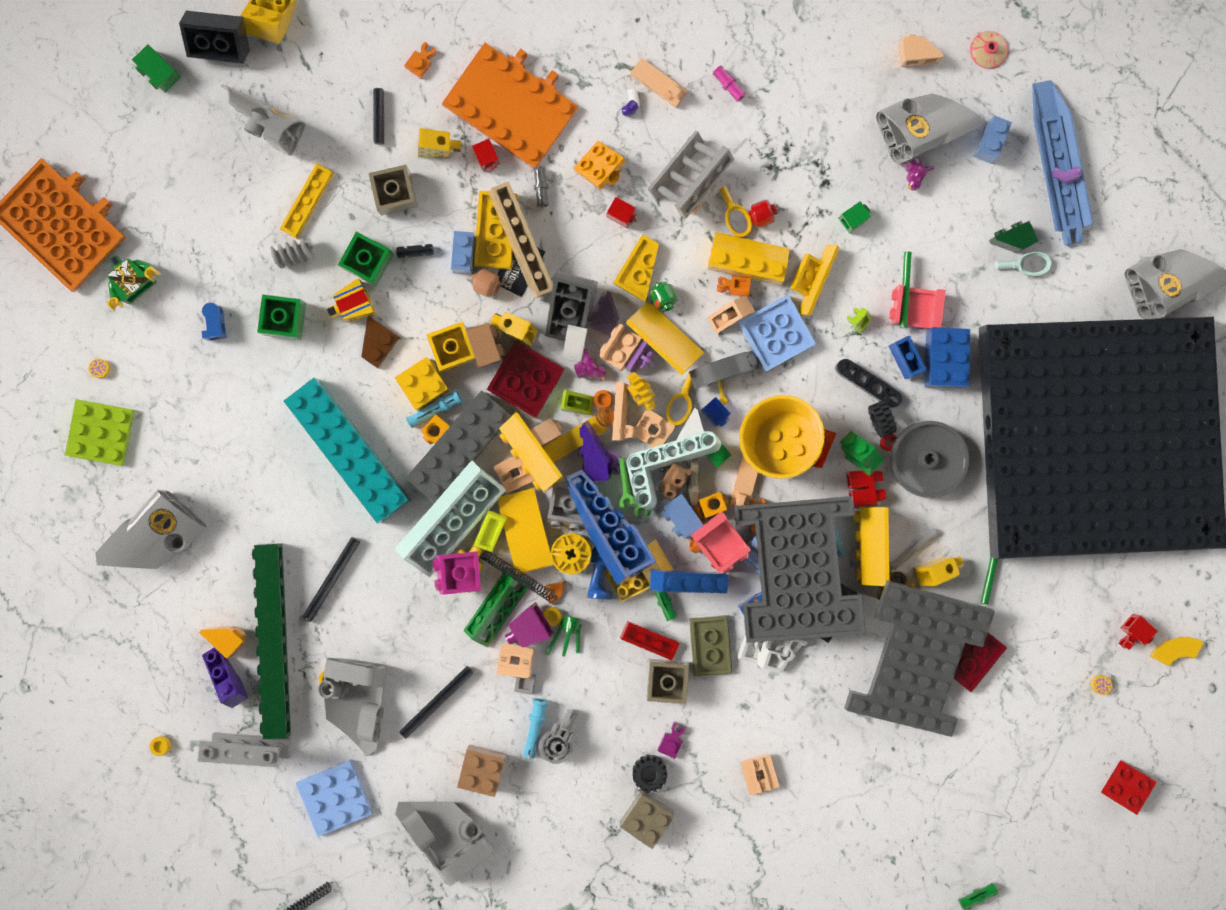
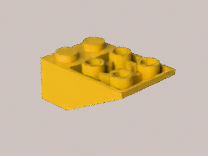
[240,0,297,44]
[605,539,673,603]

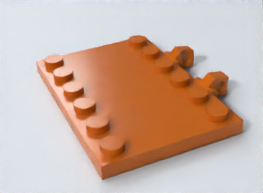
[442,42,578,168]
[0,158,127,292]

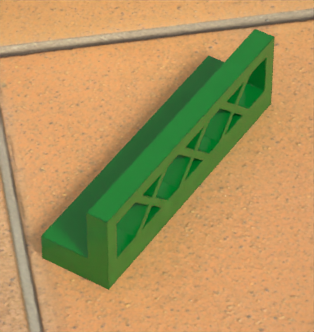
[463,568,530,648]

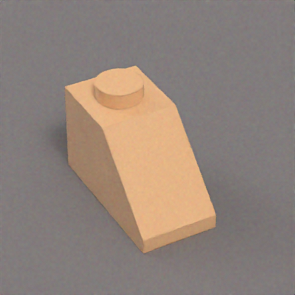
[898,34,943,67]
[707,295,755,334]
[530,418,563,447]

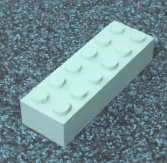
[395,461,506,577]

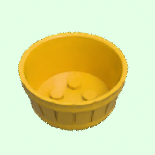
[739,395,824,479]

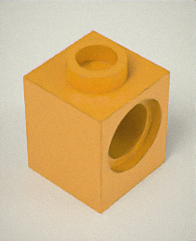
[421,414,450,445]
[698,492,729,518]

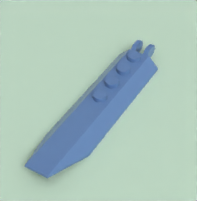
[1032,80,1093,246]

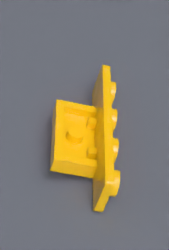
[790,245,840,316]

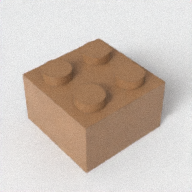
[466,323,505,368]
[457,745,506,797]

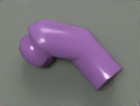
[1051,166,1082,183]
[607,447,622,475]

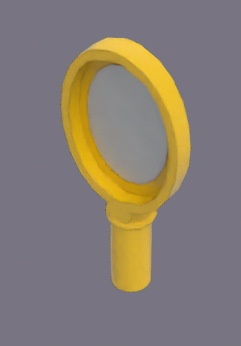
[719,186,752,237]
[666,373,692,425]

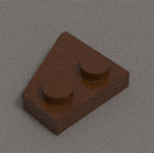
[361,316,400,368]

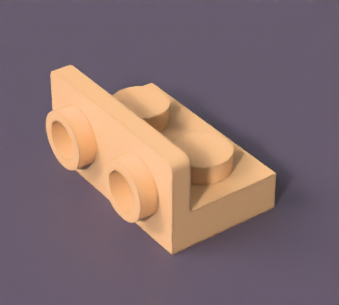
[600,324,643,371]

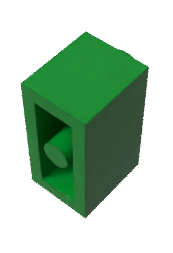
[132,44,181,93]

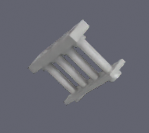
[648,130,735,218]
[198,732,291,767]

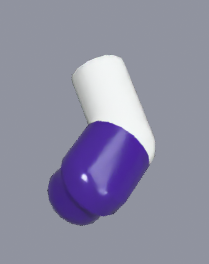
[621,89,640,117]

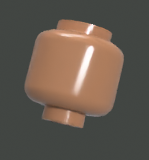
[471,269,501,297]

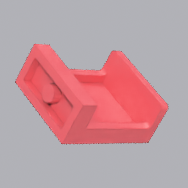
[889,284,946,329]
[690,512,751,574]

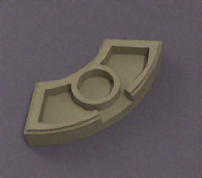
[687,458,700,506]

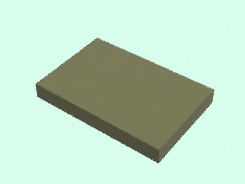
[689,615,732,676]

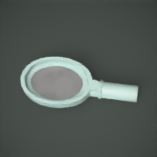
[995,251,1052,276]

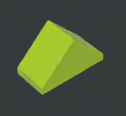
[561,390,594,415]

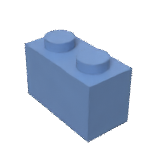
[974,115,1012,164]
[451,231,476,275]
[661,494,703,539]

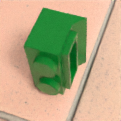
[840,431,884,476]

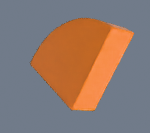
[545,581,565,604]

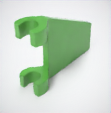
[619,458,651,519]

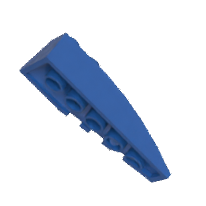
[565,470,656,585]

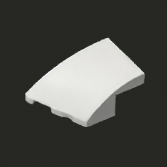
[738,634,808,673]

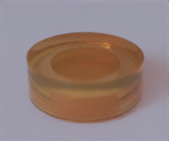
[596,407,614,427]

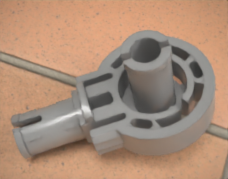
[539,709,578,764]

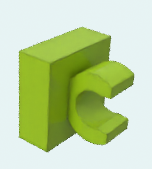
[847,307,872,334]

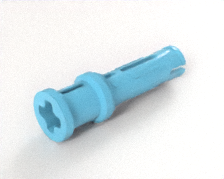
[406,389,464,428]
[523,698,550,759]

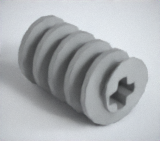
[270,236,315,269]

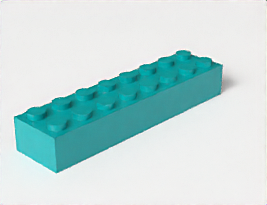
[283,378,411,524]

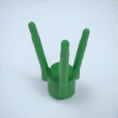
[546,616,582,657]

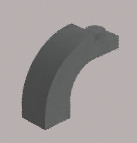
[689,351,759,389]

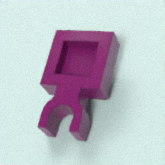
[657,722,685,759]

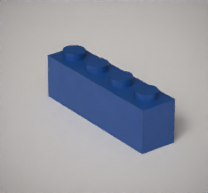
[650,570,729,593]

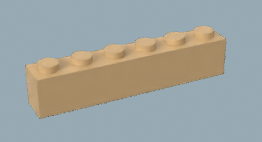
[489,181,553,300]

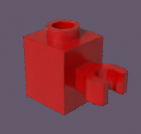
[1118,614,1158,650]

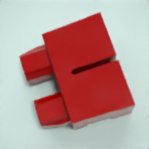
[846,470,886,508]

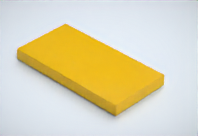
[473,191,518,270]
[626,301,704,375]

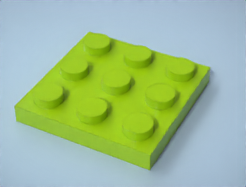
[65,399,135,466]

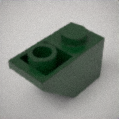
[989,220,1039,253]

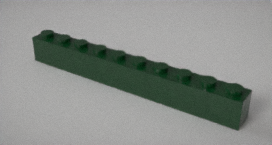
[252,543,291,740]

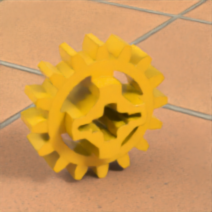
[626,372,656,412]

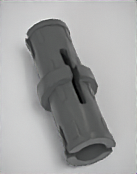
[533,166,549,207]

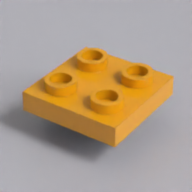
[573,141,626,190]

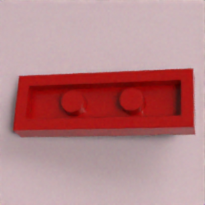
[620,620,680,661]

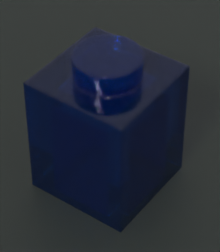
[700,397,731,427]

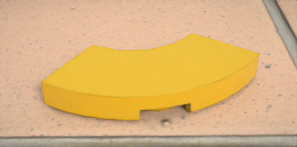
[1150,636,1204,666]

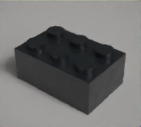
[179,10,250,64]

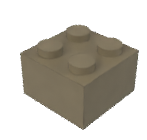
[368,165,418,216]
[646,659,689,704]
[620,791,674,849]

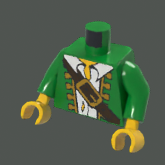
[107,256,161,312]

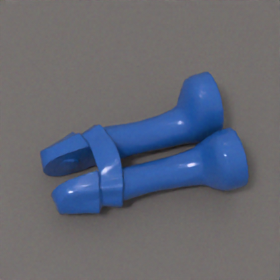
[587,547,613,600]

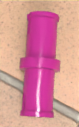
[712,65,746,102]

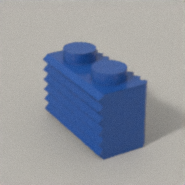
[888,336,926,380]

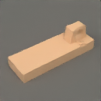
[630,58,687,108]
[612,382,635,442]
[728,454,758,508]

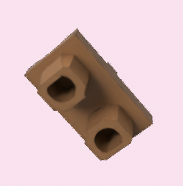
[658,463,691,499]

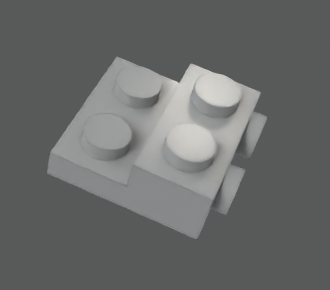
[547,483,585,532]

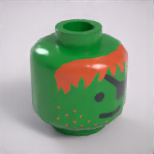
[650,282,678,312]

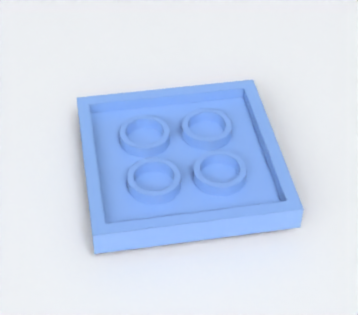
[737,294,816,372]
[296,759,373,837]

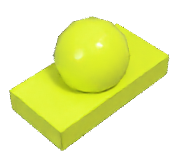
[474,510,507,552]

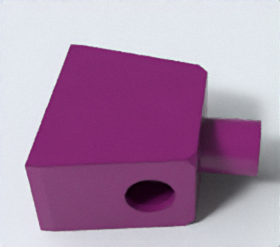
[505,602,555,648]

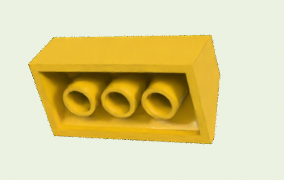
[707,232,789,286]
[499,412,563,493]
[854,507,889,586]

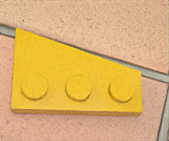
[613,234,659,303]

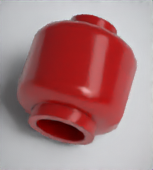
[748,200,778,228]

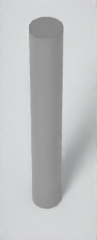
[890,528,939,570]

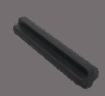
[373,88,384,145]

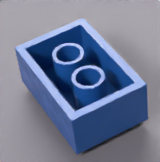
[924,327,970,389]

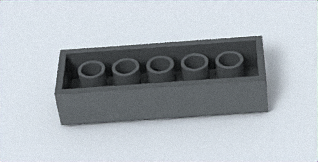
[405,390,512,503]

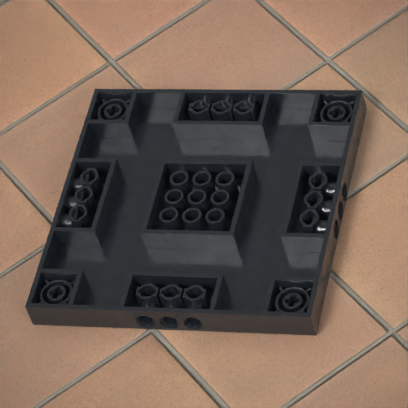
[979,317,1226,559]

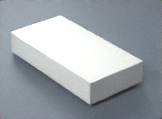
[562,325,587,362]

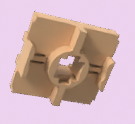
[634,410,675,448]
[493,456,534,494]
[497,643,535,679]
[740,754,779,795]

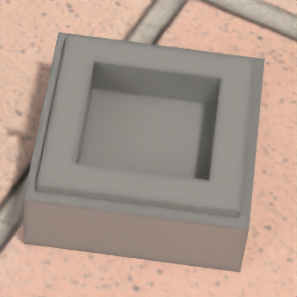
[514,674,537,695]

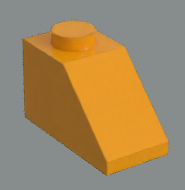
[199,626,248,659]

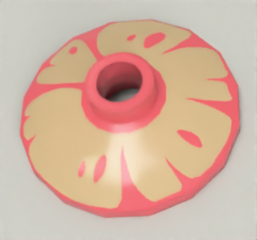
[970,31,1008,69]

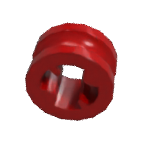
[880,434,897,451]

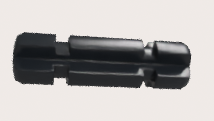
[396,244,434,258]

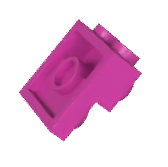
[433,551,481,595]

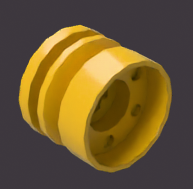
[550,532,592,575]

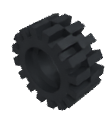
[868,400,897,438]
[632,755,668,793]

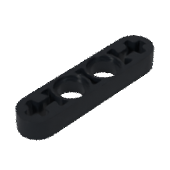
[835,359,902,408]

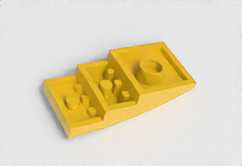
[497,488,554,575]

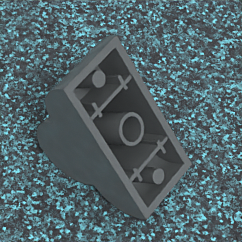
[545,271,598,341]

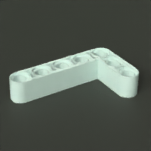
[627,431,721,510]

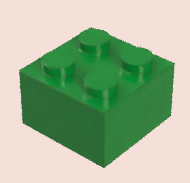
[338,231,394,287]
[257,294,306,340]

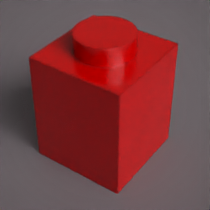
[472,138,500,172]
[606,197,637,228]

